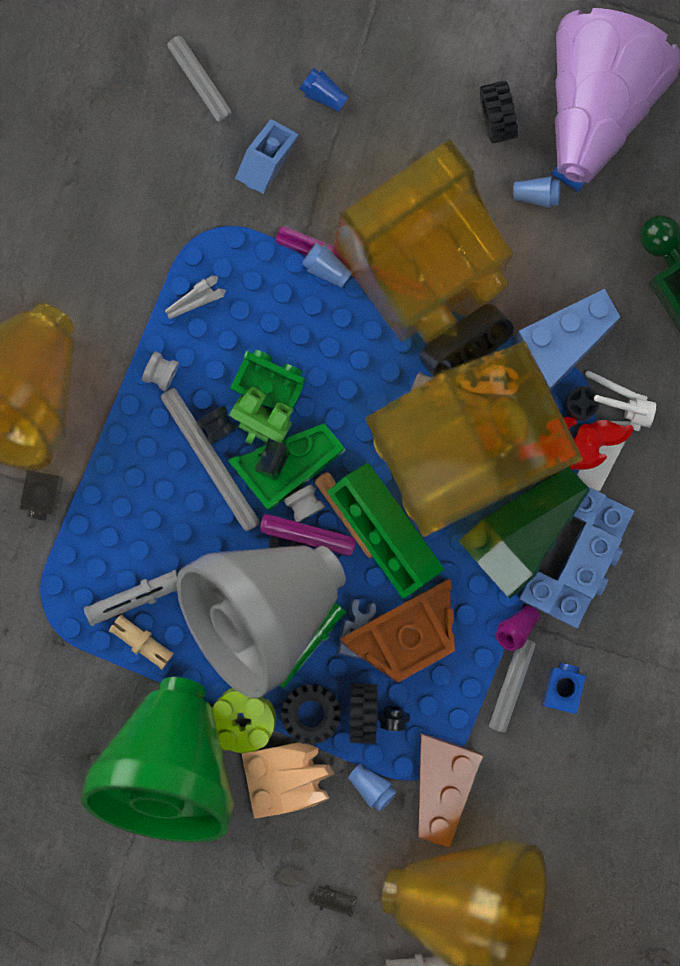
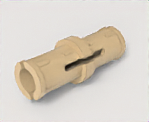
[109,614,174,670]

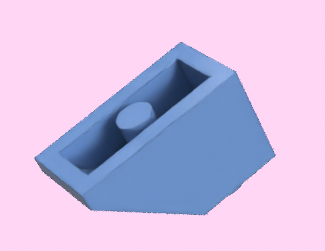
[235,119,299,194]

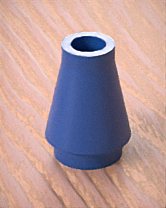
[299,68,349,112]

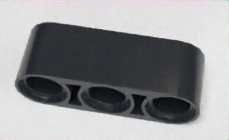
[420,304,514,383]

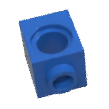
[542,663,586,714]

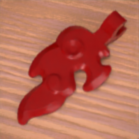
[515,417,634,474]

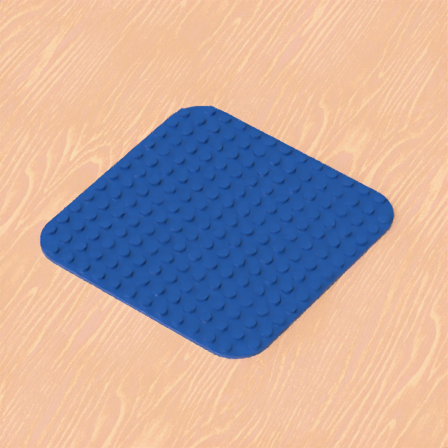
[40,226,596,781]

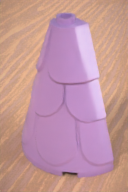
[555,8,680,183]

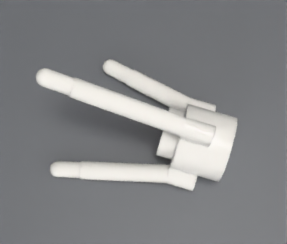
[585,371,656,431]

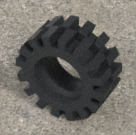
[479,80,518,144]
[350,683,378,744]
[281,684,341,745]

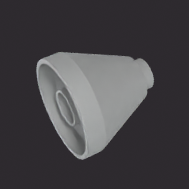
[177,546,345,698]

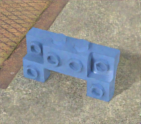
[518,487,634,628]

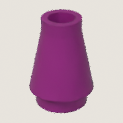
[496,606,540,651]

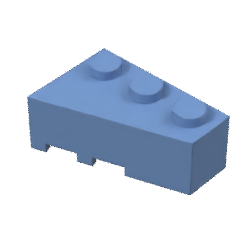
[513,289,620,398]

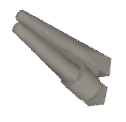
[165,275,226,319]

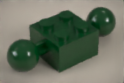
[640,215,680,331]

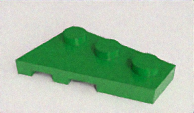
[228,423,346,512]

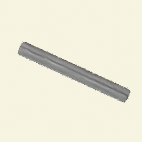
[161,388,259,531]

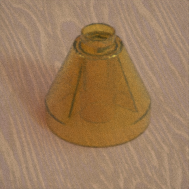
[0,304,74,470]
[382,839,546,966]

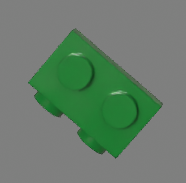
[230,349,306,410]

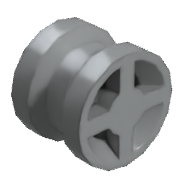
[142,351,179,392]
[284,484,325,522]

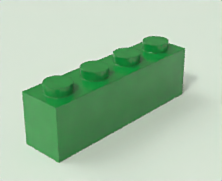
[327,463,445,599]

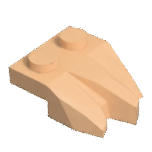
[242,742,335,819]

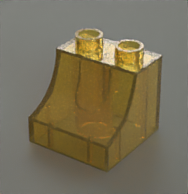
[333,139,514,343]
[365,341,583,537]

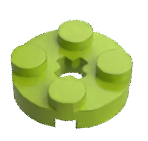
[212,688,276,753]

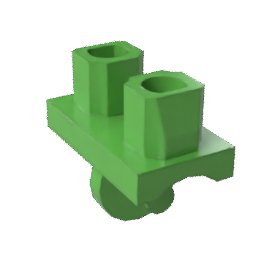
[229,387,293,445]

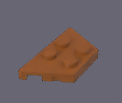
[339,579,455,683]

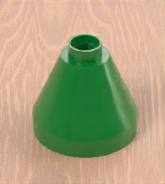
[81,677,234,843]

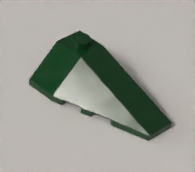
[459,467,590,599]

